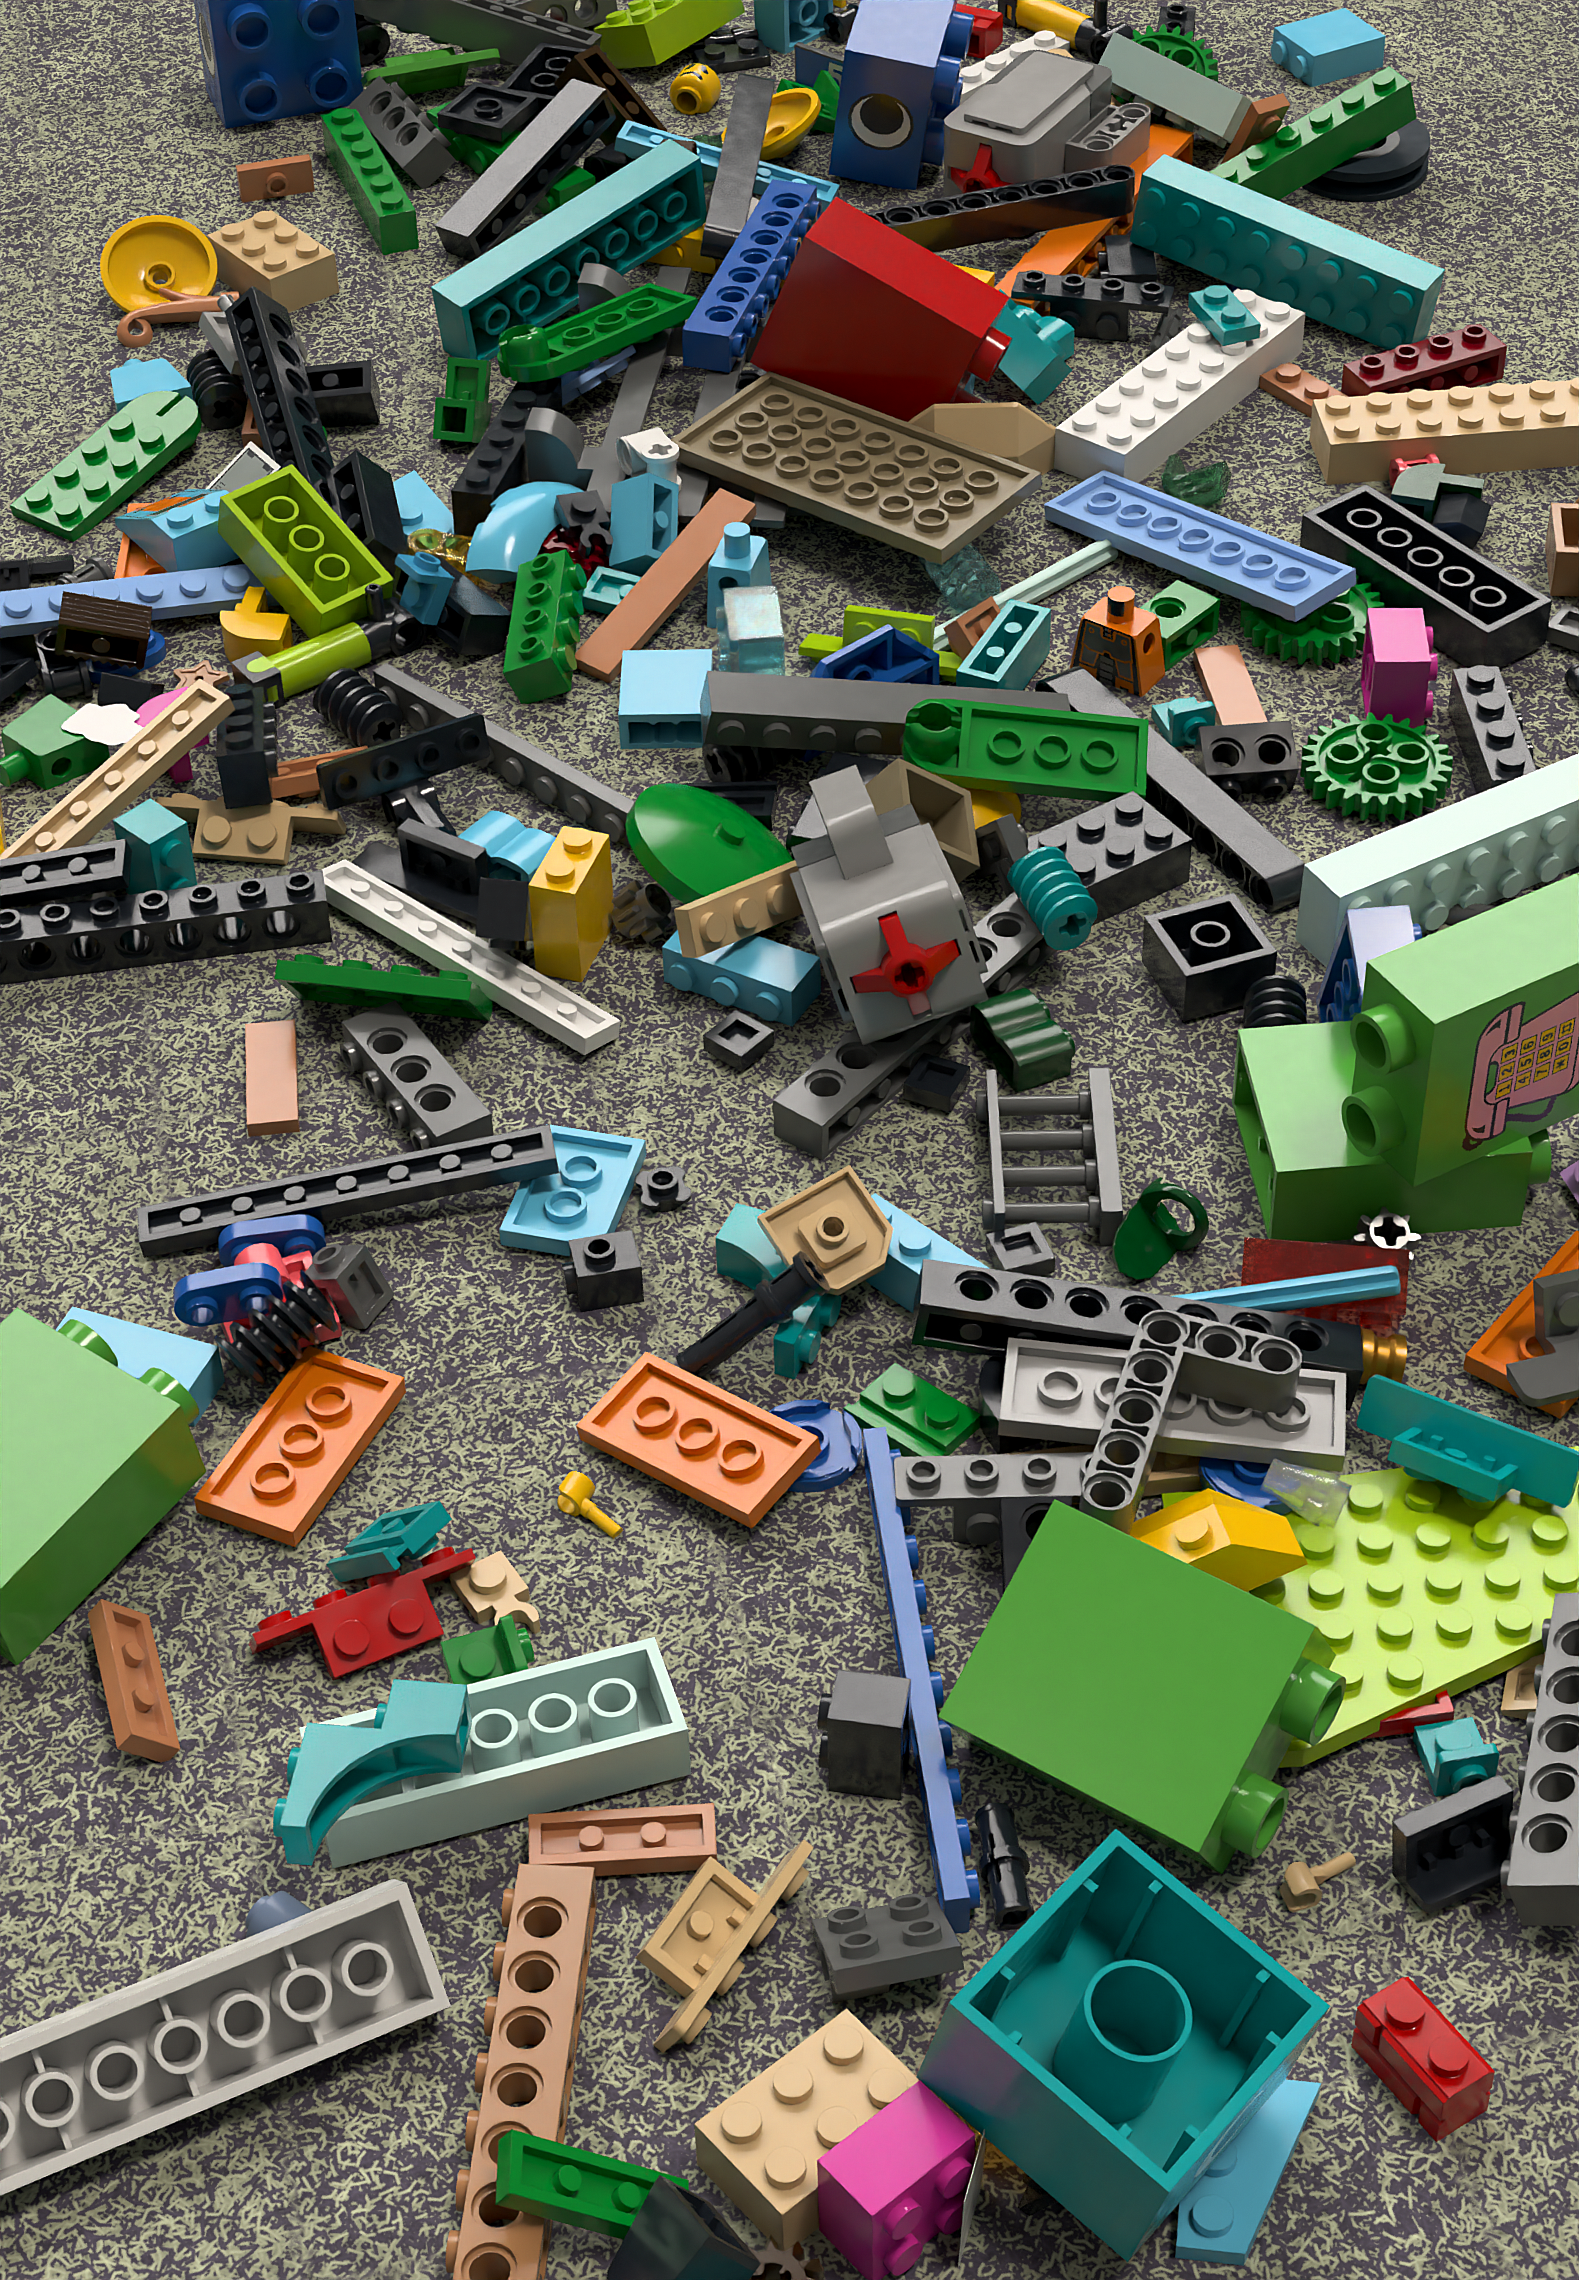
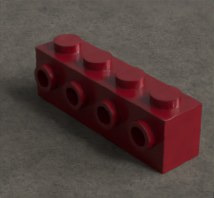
[1341,323,1507,397]

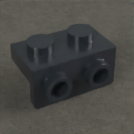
[1392,1775,1514,1913]

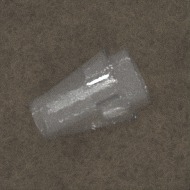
[1261,1458,1352,1528]

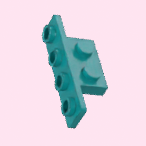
[1356,1375,1579,1508]

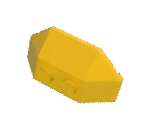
[1129,1488,1308,1592]

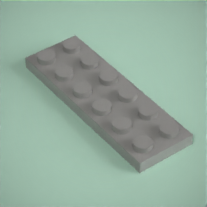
[998,1338,1346,1472]

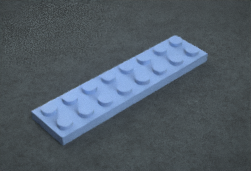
[1044,470,1356,622]

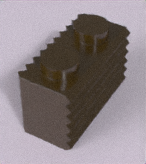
[54,591,152,670]

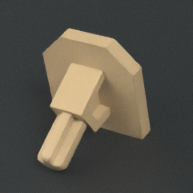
[757,1165,893,1295]

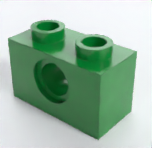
[1139,580,1220,672]

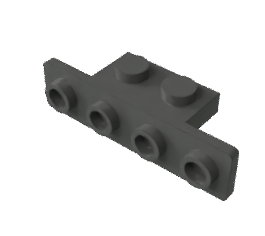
[894,1452,1093,1545]

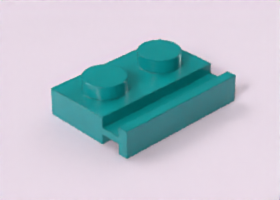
[326,1501,452,1582]

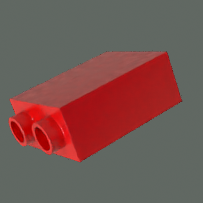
[750,197,1013,422]

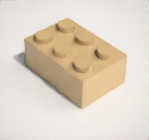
[207,210,339,313]
[694,2008,919,2252]

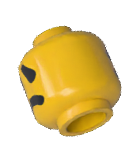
[669,63,721,115]

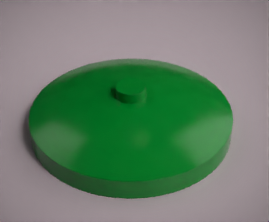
[625,783,794,931]

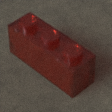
[1240,1237,1410,1329]

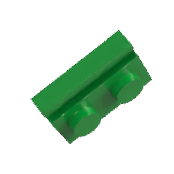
[843,1363,981,1457]

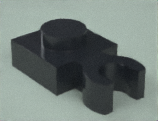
[554,490,613,560]

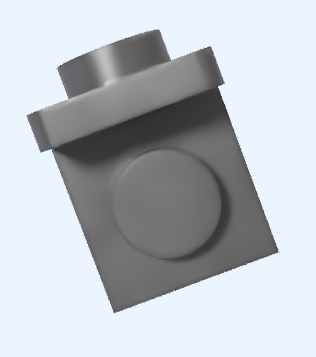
[300,1244,395,1329]

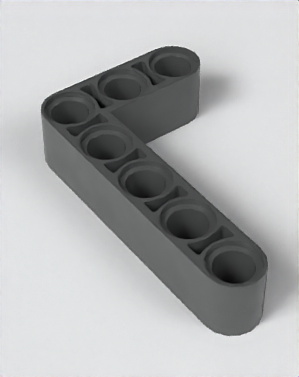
[1079,1310,1302,1535]

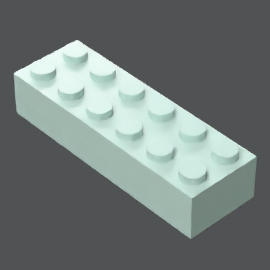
[299,1637,691,1869]

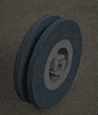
[1299,112,1431,202]

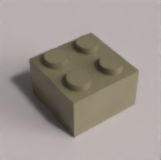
[865,758,980,884]

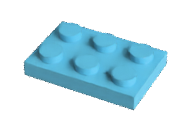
[499,1124,646,1256]

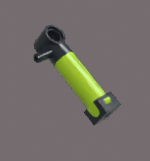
[231,583,428,709]

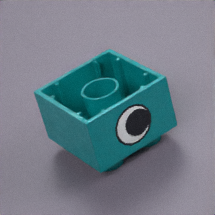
[916,1829,1330,2262]

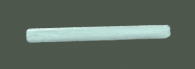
[933,539,1118,651]

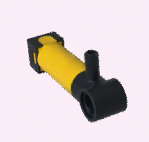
[997,0,1133,64]

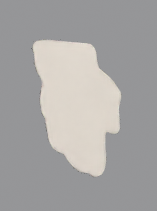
[61,703,144,746]

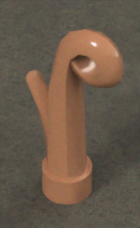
[117,288,239,348]

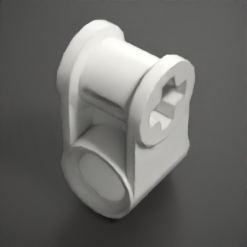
[616,427,682,492]

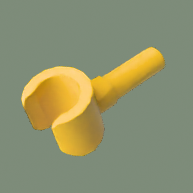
[557,1471,623,1539]

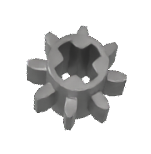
[612,879,672,943]
[1350,1207,1421,1270]

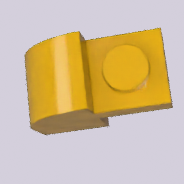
[220,586,294,662]

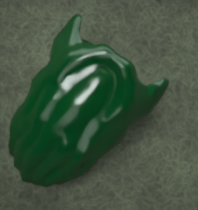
[1111,1177,1209,1280]

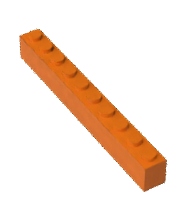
[994,123,1194,317]

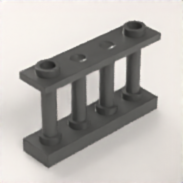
[976,1068,1123,1247]

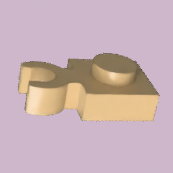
[450,1550,540,1634]

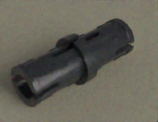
[975,1802,1035,1930]

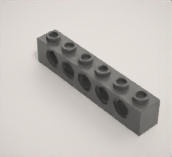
[1501,1593,1579,1926]

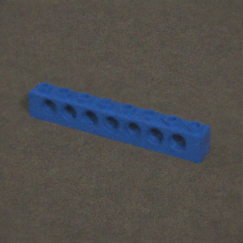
[682,179,822,373]

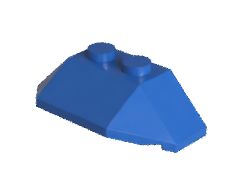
[799,624,939,762]

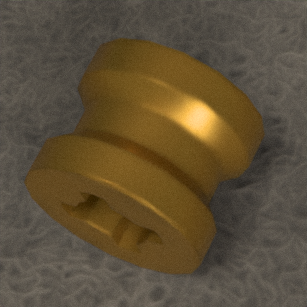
[1359,1328,1407,1385]

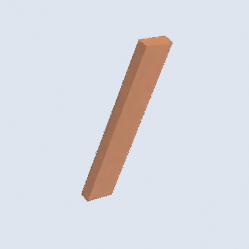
[575,488,757,683]

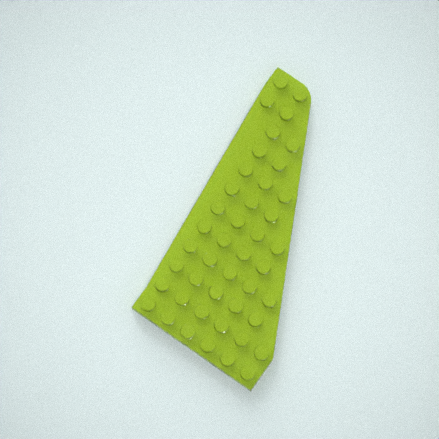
[1161,1446,1579,1768]

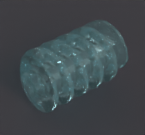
[919,542,1001,613]

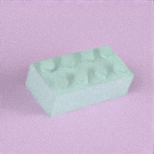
[1098,32,1252,148]

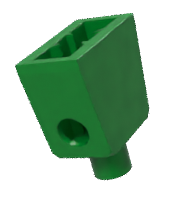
[0,694,110,790]

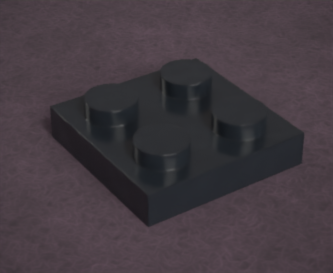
[437,82,539,142]

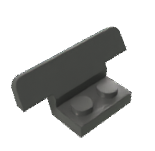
[1506,1269,1579,1407]

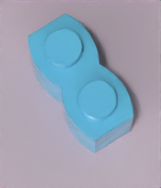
[458,811,556,882]

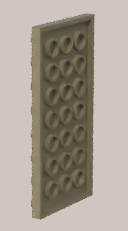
[670,371,1042,565]

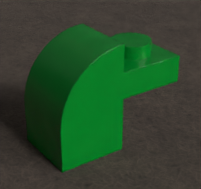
[433,357,492,443]

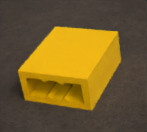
[528,826,614,982]

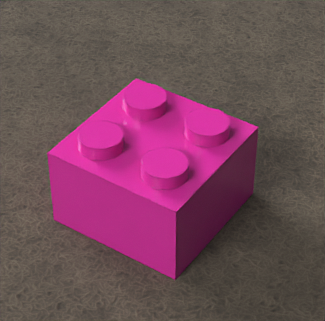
[1360,608,1438,729]
[817,2080,976,2280]

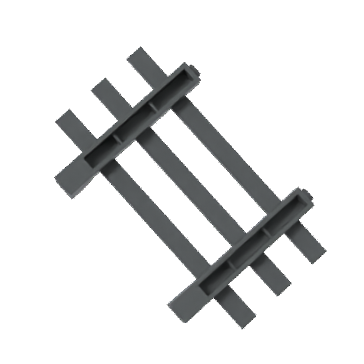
[524,263,818,528]

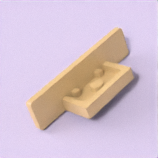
[156,793,347,865]
[635,1839,814,2053]

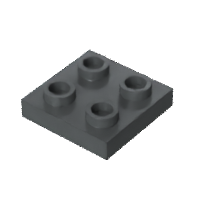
[811,1894,964,2004]

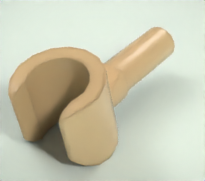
[1279,1852,1356,1913]

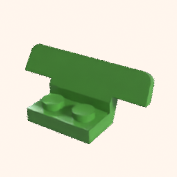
[360,47,500,95]

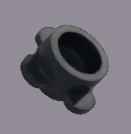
[635,1166,692,1212]

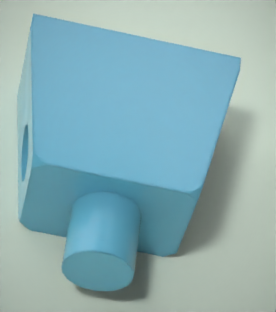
[110,358,193,413]
[707,522,772,633]

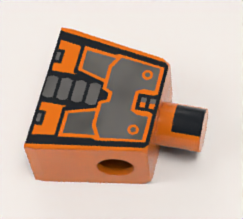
[1070,586,1165,697]

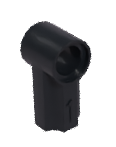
[381,778,457,837]

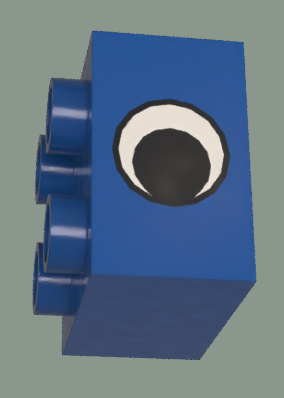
[194,0,363,129]
[829,0,974,190]

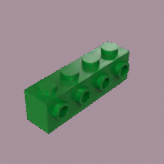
[503,549,587,704]

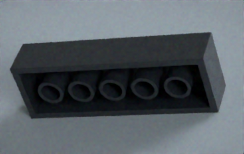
[1300,484,1552,668]

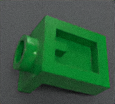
[439,1614,535,1685]

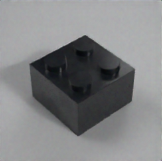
[1142,893,1277,1021]

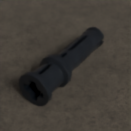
[676,1251,830,1379]

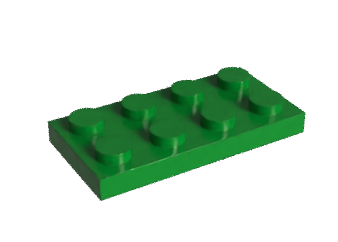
[274,954,493,1021]

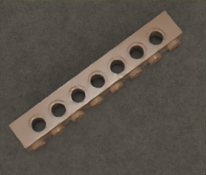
[446,1863,598,2280]

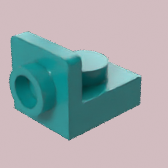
[1151,697,1216,748]
[1412,1717,1500,1797]

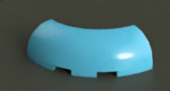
[465,482,584,584]

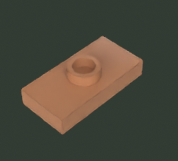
[236,154,315,203]

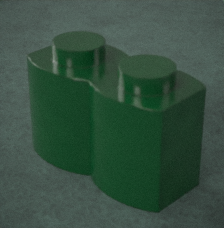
[969,988,1075,1092]

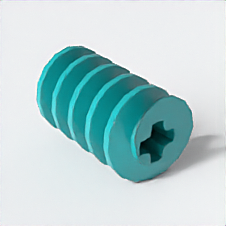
[1007,846,1098,951]

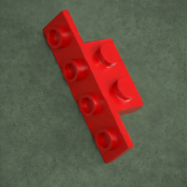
[249,1547,476,1681]

